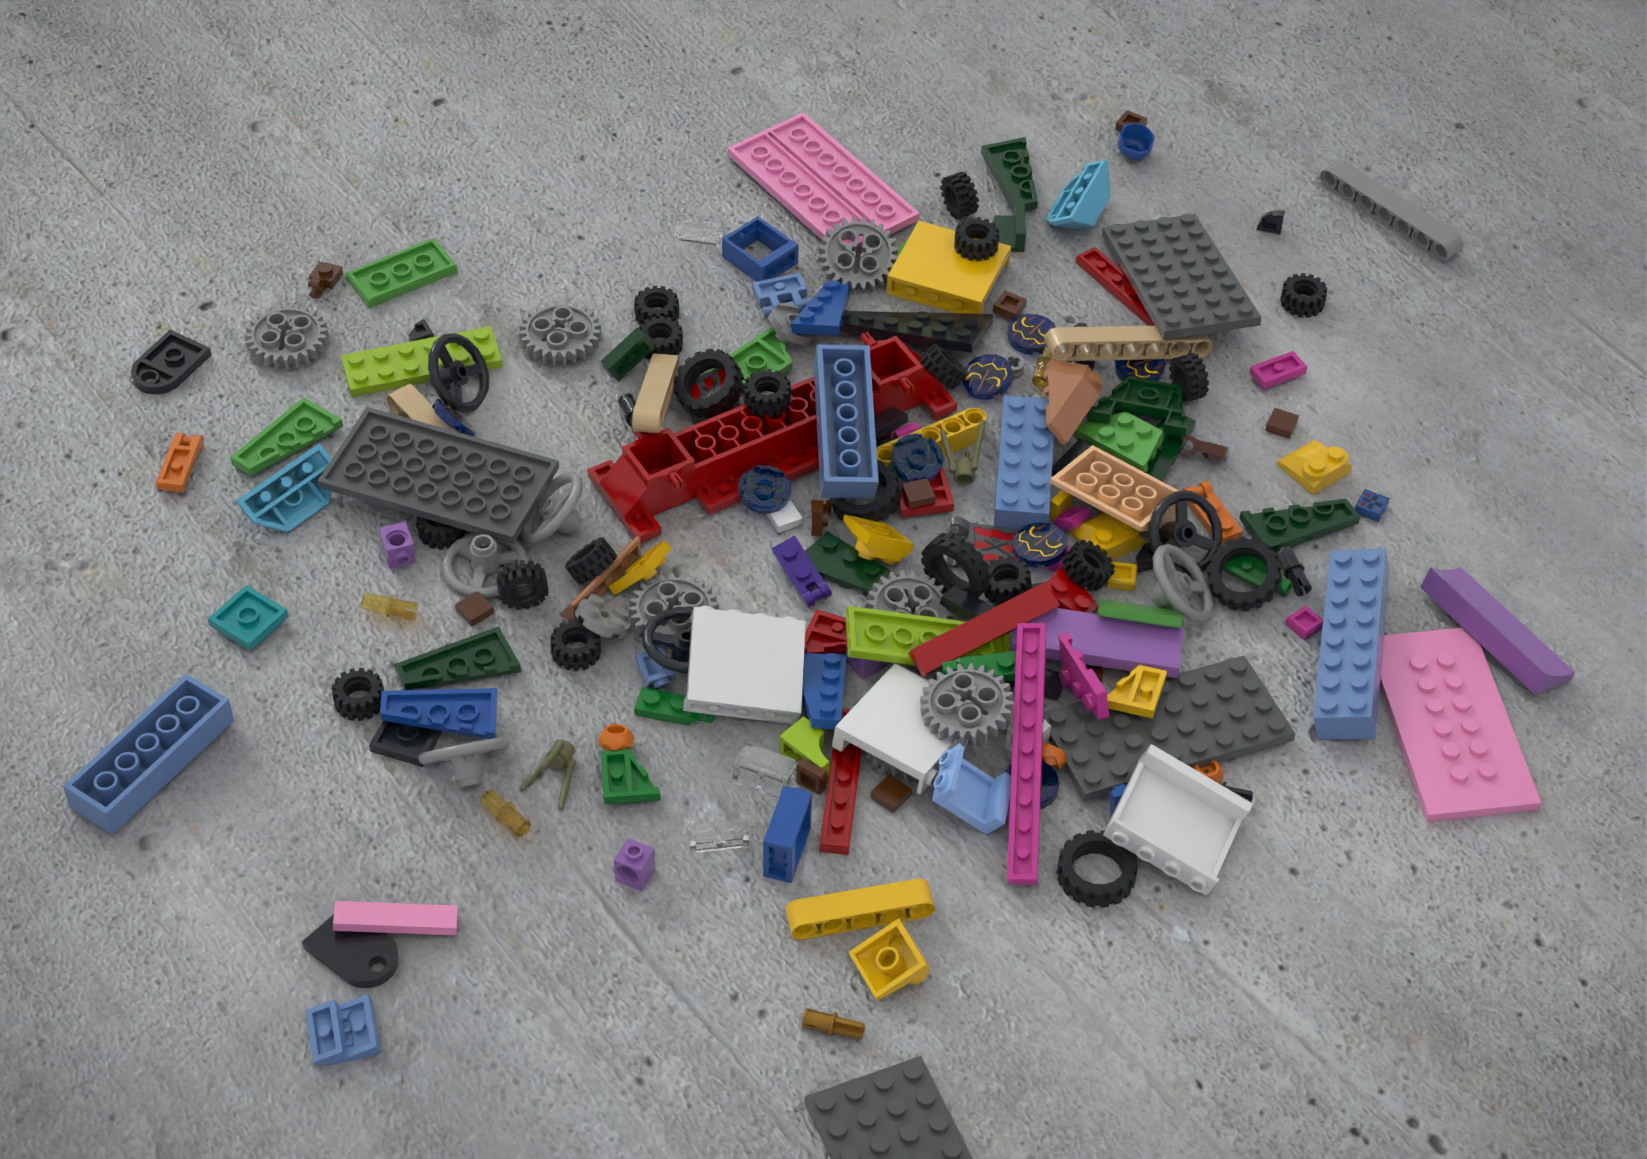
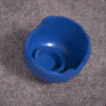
[1118,123,1155,160]

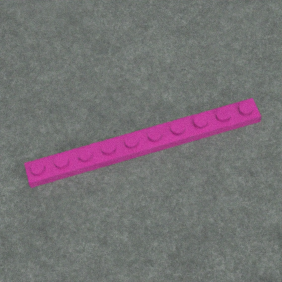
[1007,623,1047,885]

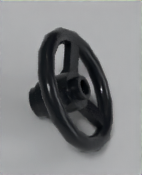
[428,333,490,413]
[1148,491,1223,576]
[642,607,694,673]

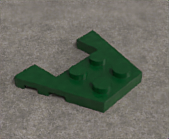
[1087,376,1188,437]

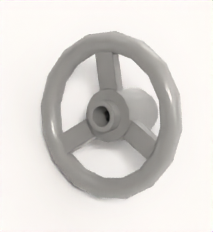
[521,472,582,544]
[441,533,529,599]
[1151,544,1214,622]
[419,737,510,787]

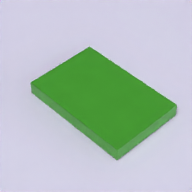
[1098,599,1183,628]

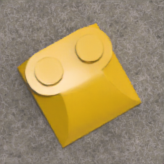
[1276,439,1352,495]
[1068,512,1144,560]
[843,515,914,565]
[848,918,931,1001]

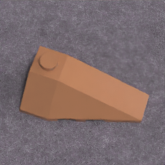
[1043,359,1103,445]

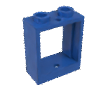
[722,216,799,281]
[763,786,812,883]

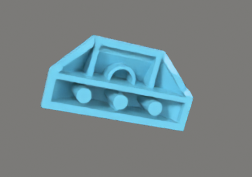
[1045,159,1111,230]
[235,443,332,533]

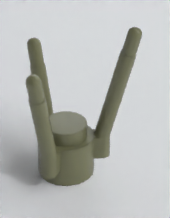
[940,420,986,485]
[519,739,577,810]

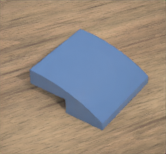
[306,995,382,1065]

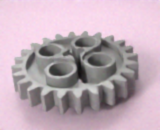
[818,216,898,294]
[519,300,602,366]
[244,304,329,369]
[864,570,955,620]
[629,572,719,648]
[920,663,1014,746]

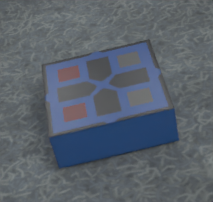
[1355,489,1390,522]

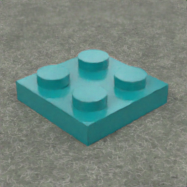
[208,585,289,651]

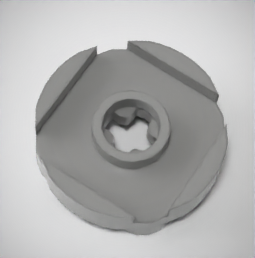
[768,303,816,347]
[575,594,630,639]

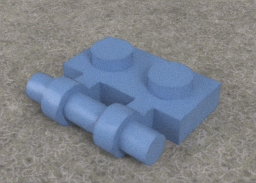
[752,273,811,317]

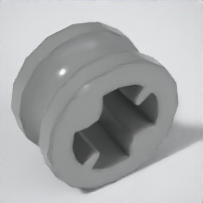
[1002,354,1025,379]

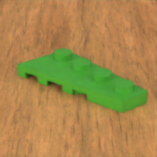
[230,397,343,476]

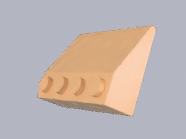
[1050,445,1179,532]

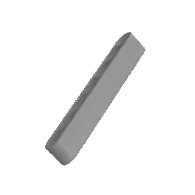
[1320,160,1464,262]

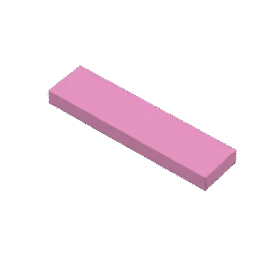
[333,901,458,935]

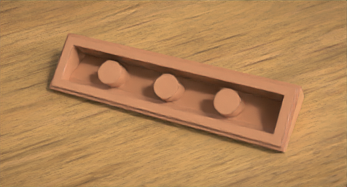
[560,536,641,622]

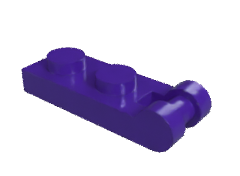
[771,536,832,609]

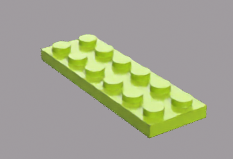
[341,326,503,397]
[845,606,1011,669]

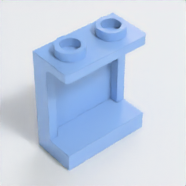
[932,744,1011,835]

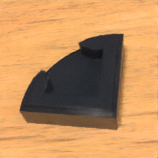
[1256,210,1285,234]
[409,319,434,342]
[1135,542,1154,573]

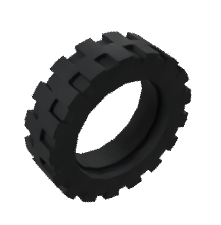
[673,349,744,418]
[830,461,901,522]
[921,532,992,598]
[1207,536,1282,611]
[1057,830,1138,908]

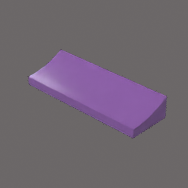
[1420,567,1575,694]
[1010,608,1184,678]

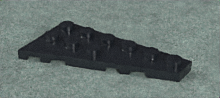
[840,310,993,353]

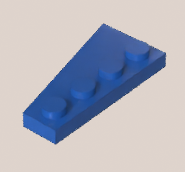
[791,281,850,336]
[802,653,847,729]
[380,688,498,739]

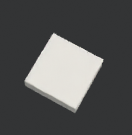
[767,501,803,533]

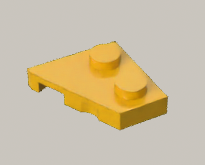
[608,540,671,596]
[1107,665,1167,719]

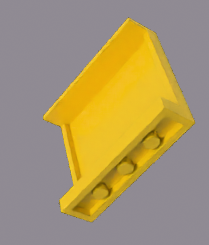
[887,221,1011,314]

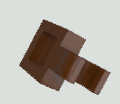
[308,261,343,299]
[1181,436,1230,461]
[811,499,831,536]

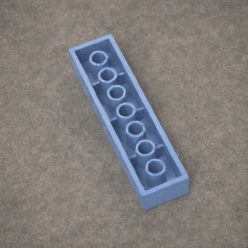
[1313,548,1390,740]

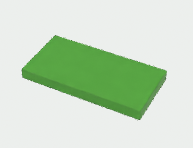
[345,238,458,308]

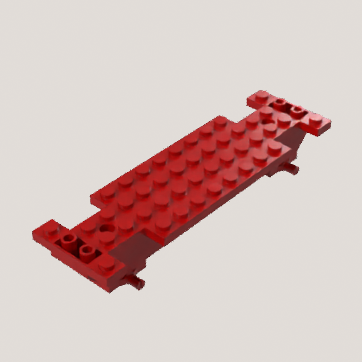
[587,332,957,544]

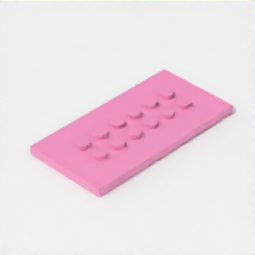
[727,112,920,251]
[1380,627,1541,822]

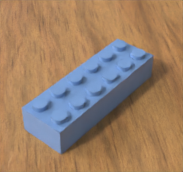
[813,344,879,498]
[994,395,1054,535]
[63,674,234,835]

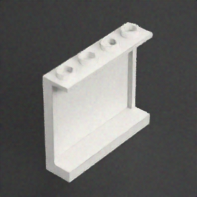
[683,606,806,724]
[832,663,968,795]
[1103,744,1253,896]

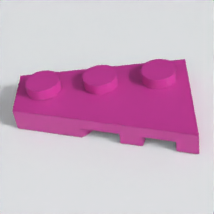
[1058,632,1109,720]

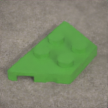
[703,327,793,391]
[1073,412,1164,473]

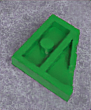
[601,749,661,805]

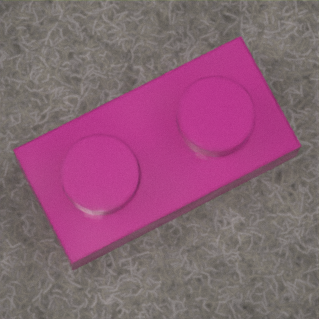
[1249,351,1307,390]

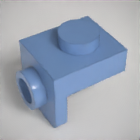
[635,646,676,689]

